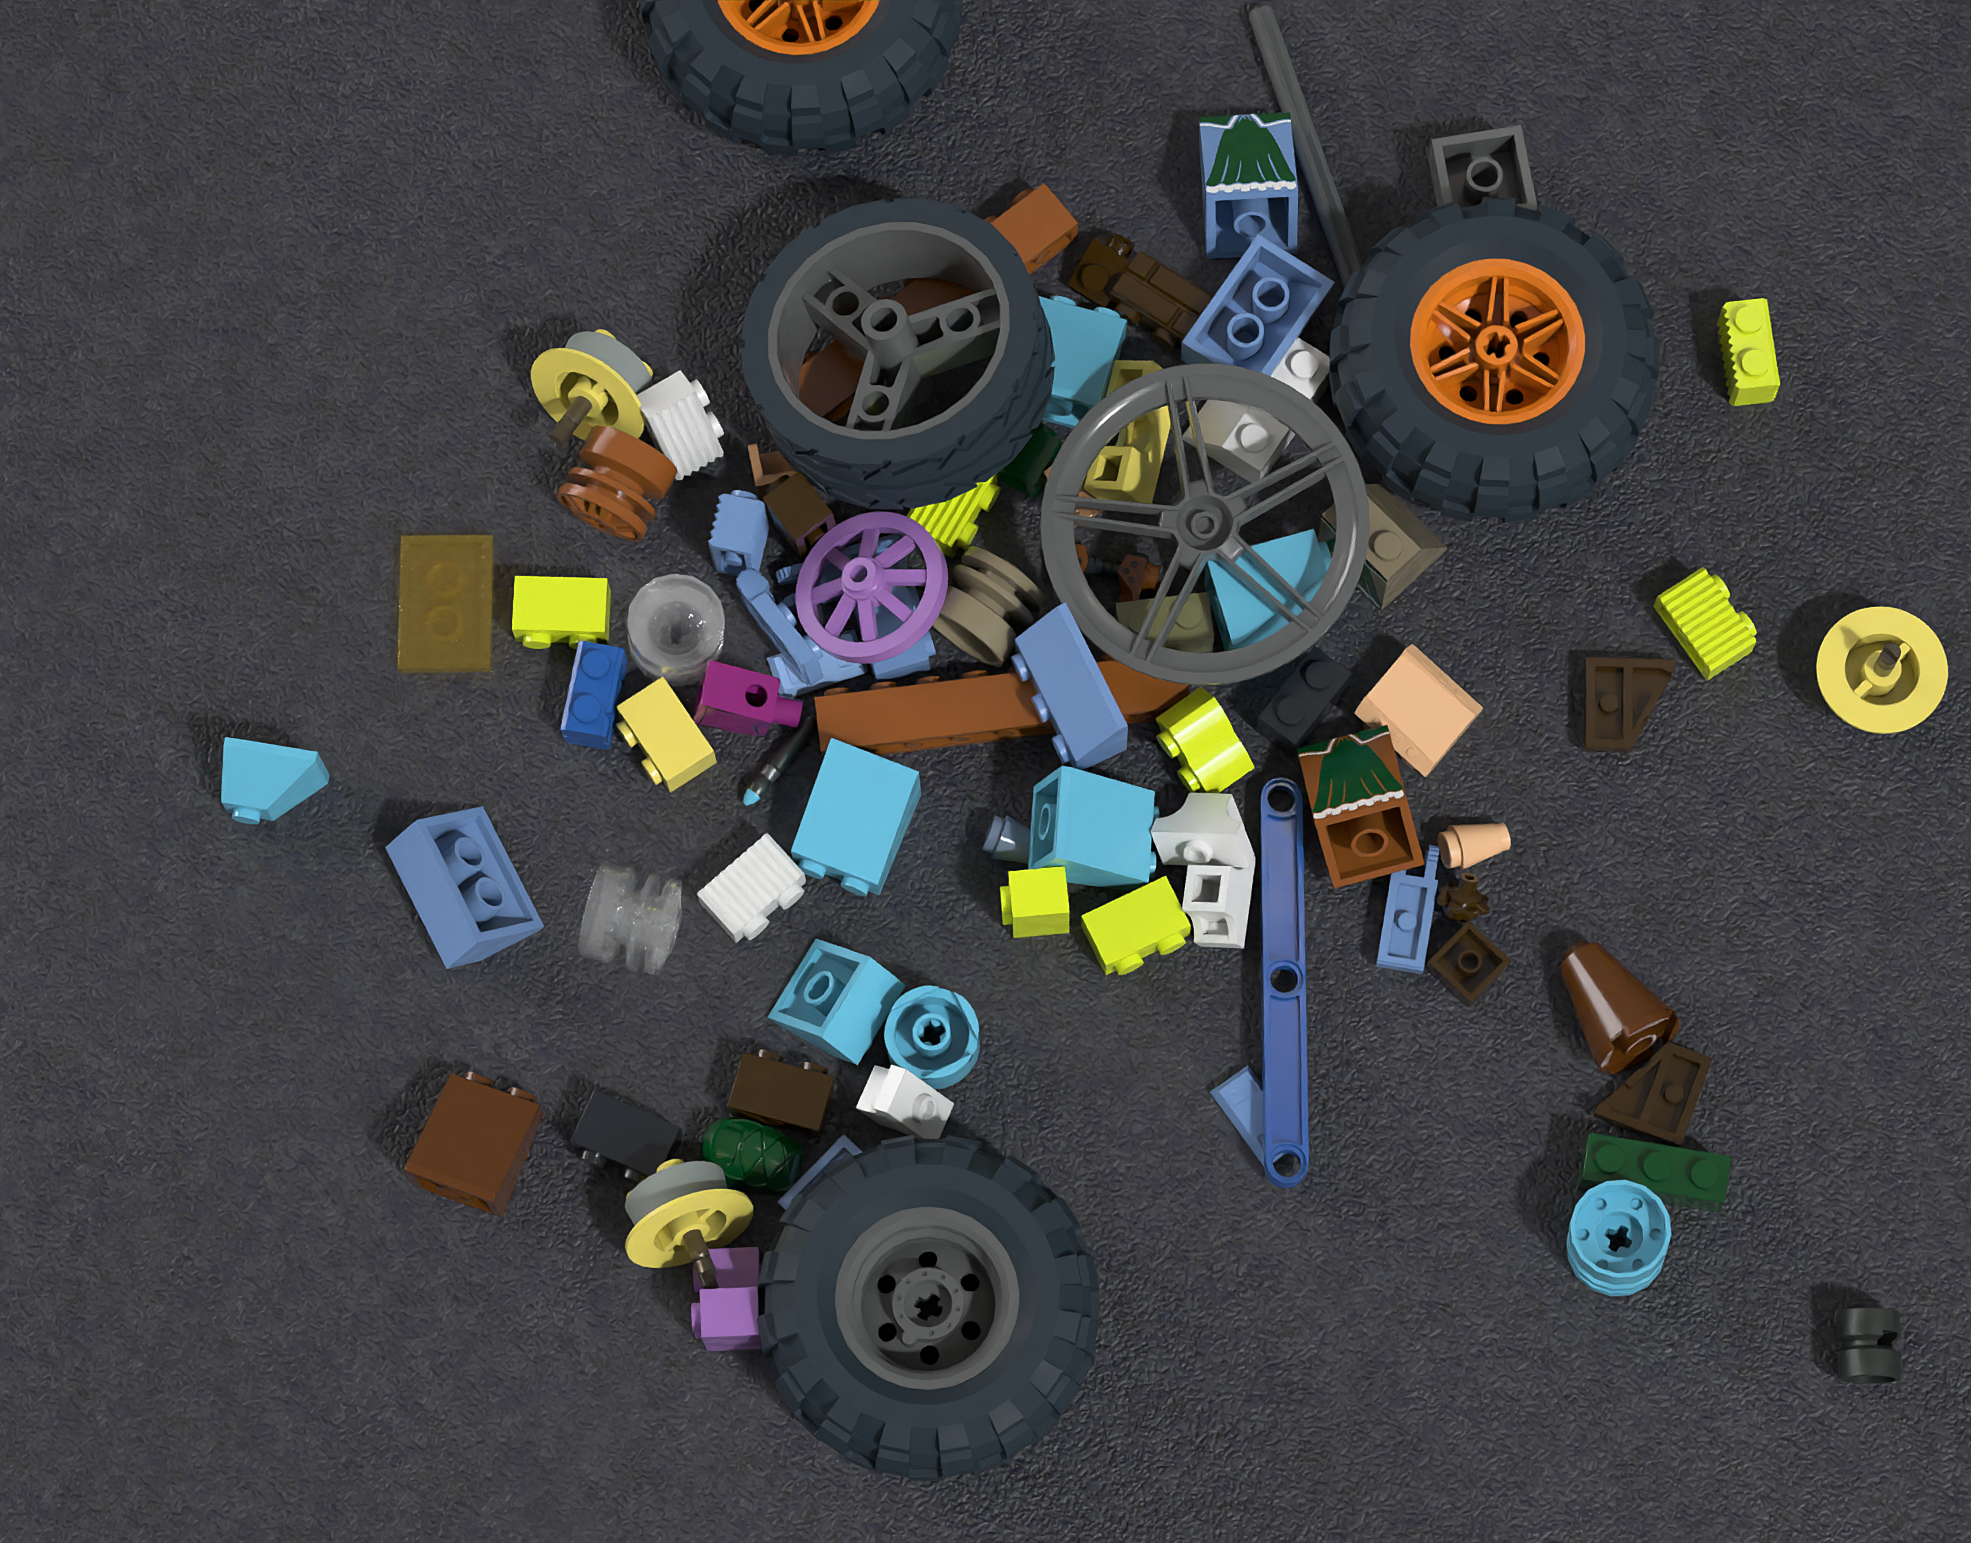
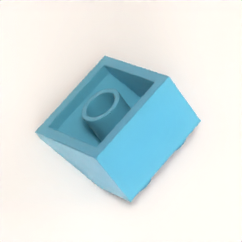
[768,939,906,1065]

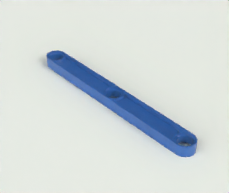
[1258,777,1309,1189]

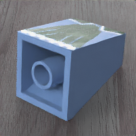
[1199,112,1298,259]

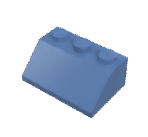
[1181,234,1335,376]
[1011,602,1128,770]
[385,806,544,969]

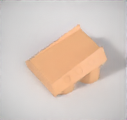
[1354,644,1483,777]

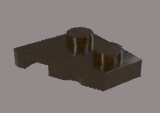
[1584,657,1676,753]
[1593,1042,1713,1148]

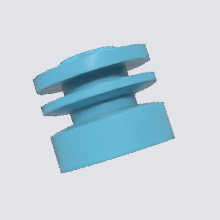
[1566,1180,1671,1296]

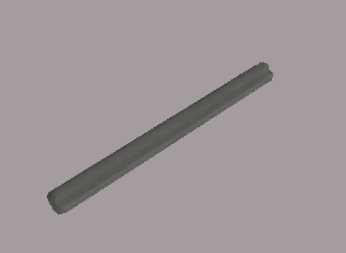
[1249,5,1363,289]

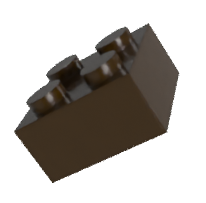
[1426,921,1511,1008]

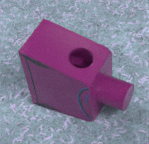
[692,660,803,737]

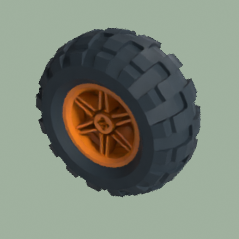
[640,0,963,156]
[1328,197,1660,523]

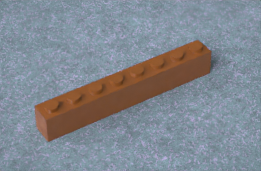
[758,183,1078,423]
[814,648,1190,761]

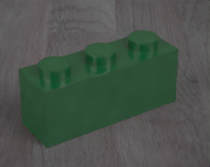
[1577,1133,1731,1213]

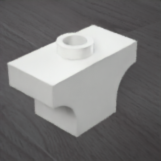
[1150,793,1254,868]
[1182,857,1256,948]
[856,1065,954,1139]

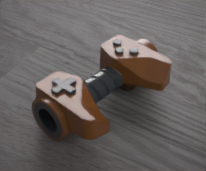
[1075,539,1161,602]

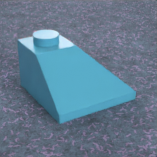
[221,737,330,824]

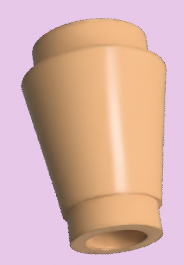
[1437,822,1511,871]

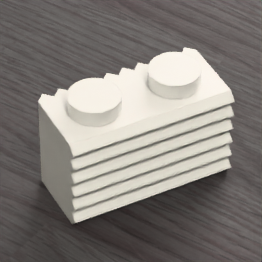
[637,370,724,480]
[697,833,806,943]

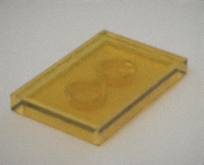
[398,535,494,673]

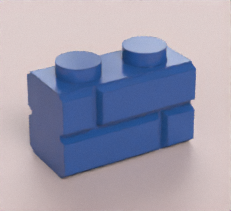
[560,641,628,750]

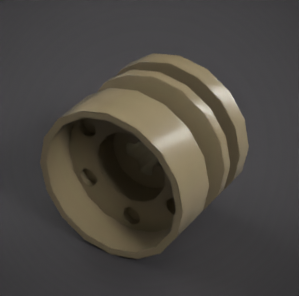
[932,546,1047,668]

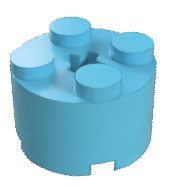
[884,985,980,1089]

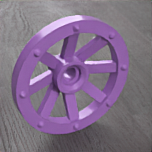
[795,512,948,664]

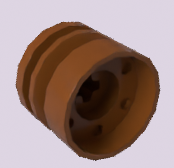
[556,425,678,542]

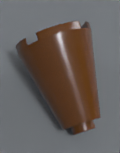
[1560,941,1681,1075]

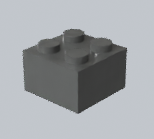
[1428,125,1538,211]

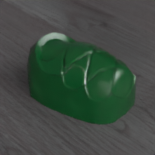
[700,1117,804,1196]

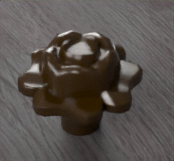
[1436,873,1489,923]

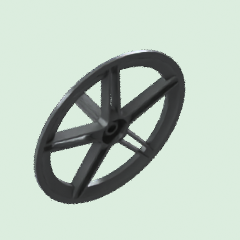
[1040,364,1370,686]

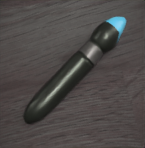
[743,715,817,806]

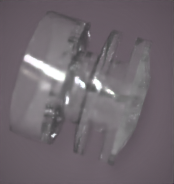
[627,574,725,687]
[578,861,683,976]

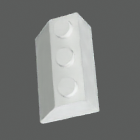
[1182,338,1330,483]

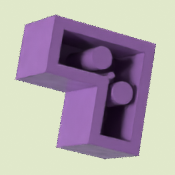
[691,1247,762,1351]

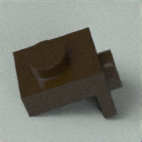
[1067,233,1137,308]

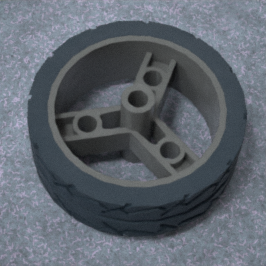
[741,198,1055,510]

